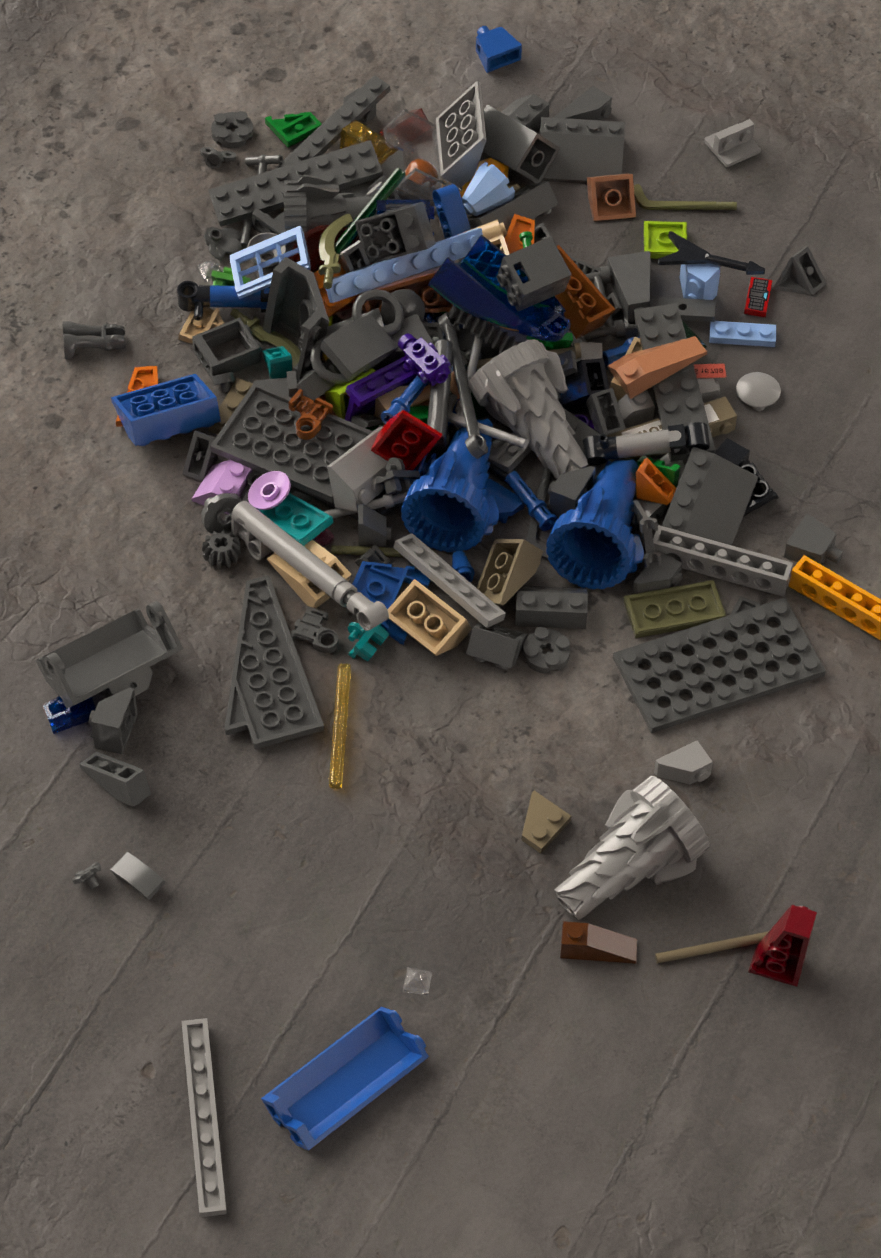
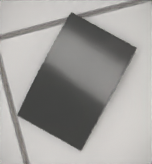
[320,314,399,381]

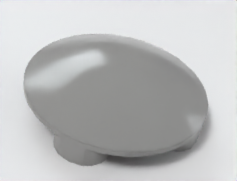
[736,372,781,411]

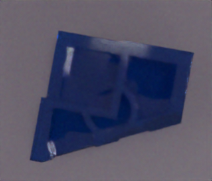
[43,696,96,734]

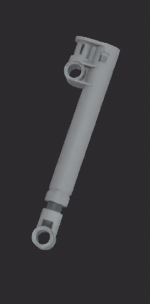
[231,501,389,631]

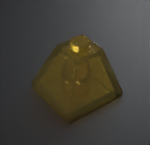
[340,120,399,163]

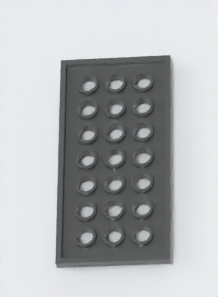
[613,597,826,733]

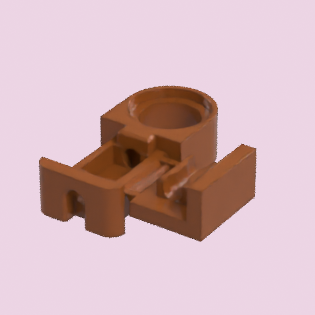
[289,389,333,440]

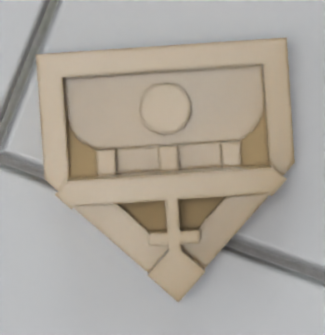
[178,307,224,344]

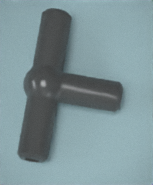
[245,154,283,174]

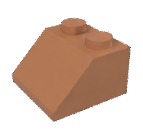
[587,174,636,221]

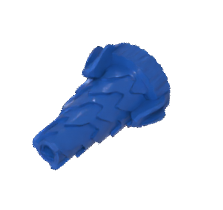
[401,419,499,552]
[546,459,644,589]

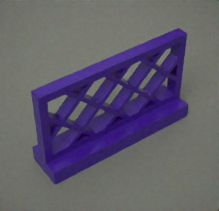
[345,356,418,422]

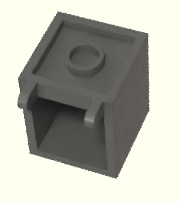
[497,236,572,312]

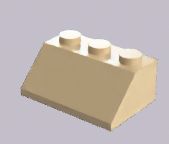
[387,579,472,656]

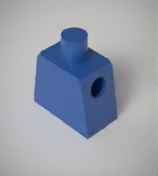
[476,26,522,73]

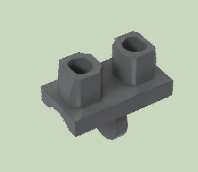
[375,457,420,495]

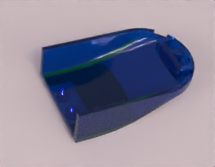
[428,235,570,342]

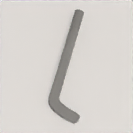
[448,394,528,449]

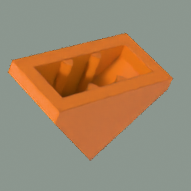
[636,458,677,505]

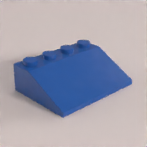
[111,374,221,446]

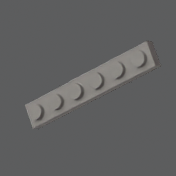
[394,533,506,628]

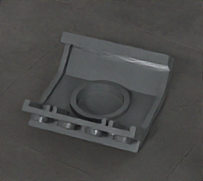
[263,257,329,380]

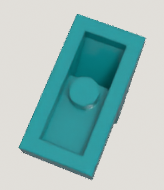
[262,346,292,379]

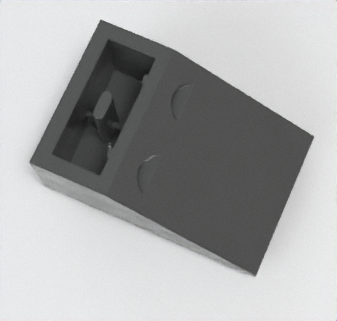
[355,201,436,264]

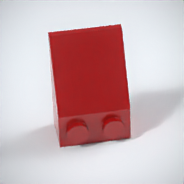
[370,410,442,471]

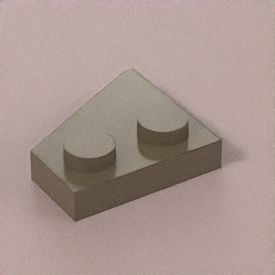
[522,790,572,854]

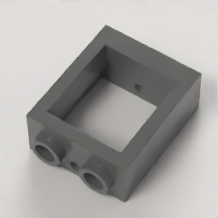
[192,318,262,381]

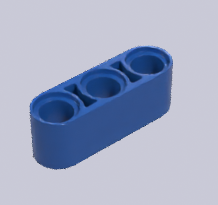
[432,184,471,239]

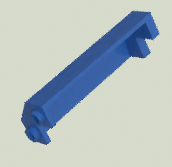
[261,1007,429,1151]

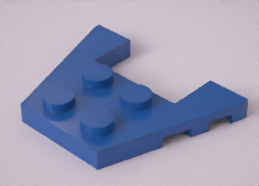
[352,561,431,645]

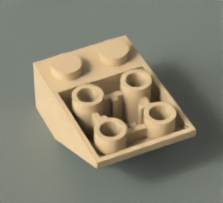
[267,540,351,608]

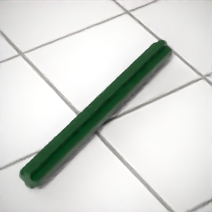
[335,168,406,255]

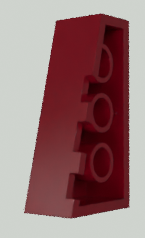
[748,905,817,987]

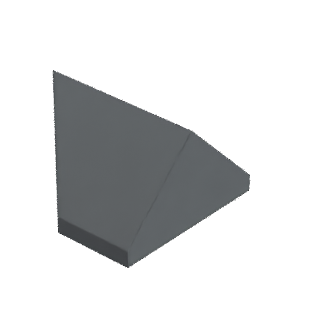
[773,246,827,295]

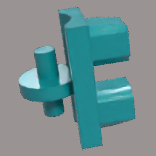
[348,622,389,661]

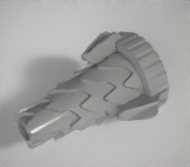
[468,339,588,480]
[554,775,710,920]

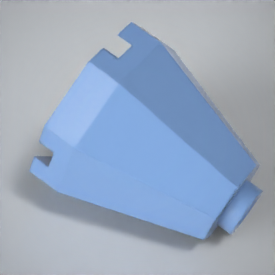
[462,162,515,216]

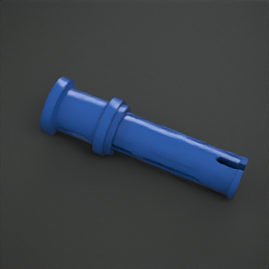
[381,375,429,424]
[505,471,558,531]

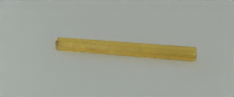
[329,663,351,789]

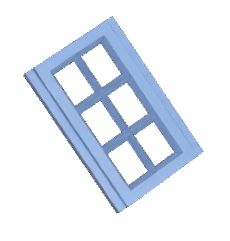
[230,226,311,299]

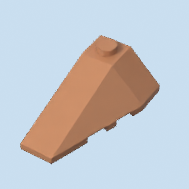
[607,336,707,399]

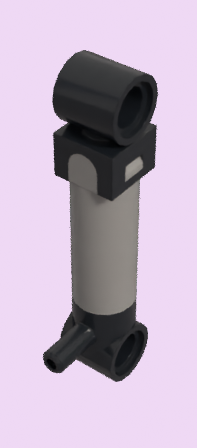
[583,422,710,465]

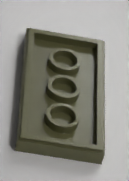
[623,580,726,638]

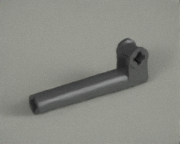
[427,339,453,452]

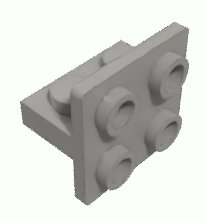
[704,119,761,167]

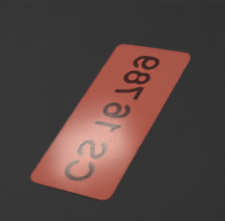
[694,363,726,378]

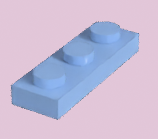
[709,321,776,347]

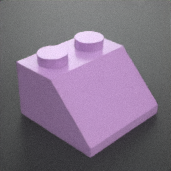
[192,460,253,515]

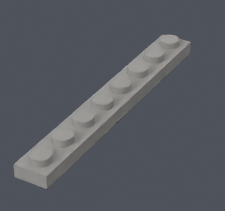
[181,1018,227,1217]

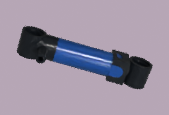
[177,281,270,321]

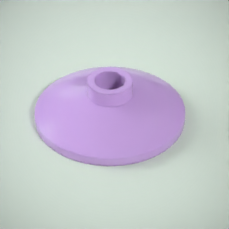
[248,471,291,510]

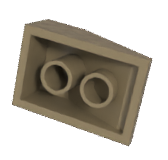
[477,539,544,606]

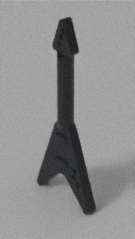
[658,231,765,275]

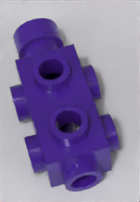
[398,333,451,386]

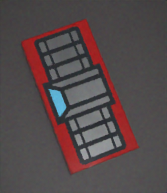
[744,277,772,318]

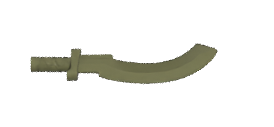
[318,214,353,289]
[230,308,301,371]

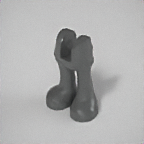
[63,321,126,359]

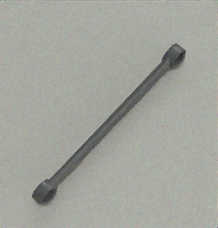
[438,312,488,459]

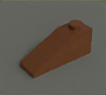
[560,921,637,964]

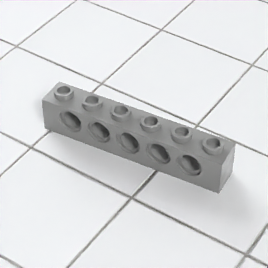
[653,525,793,597]

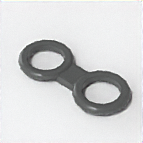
[310,289,404,384]

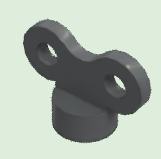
[200,147,236,169]

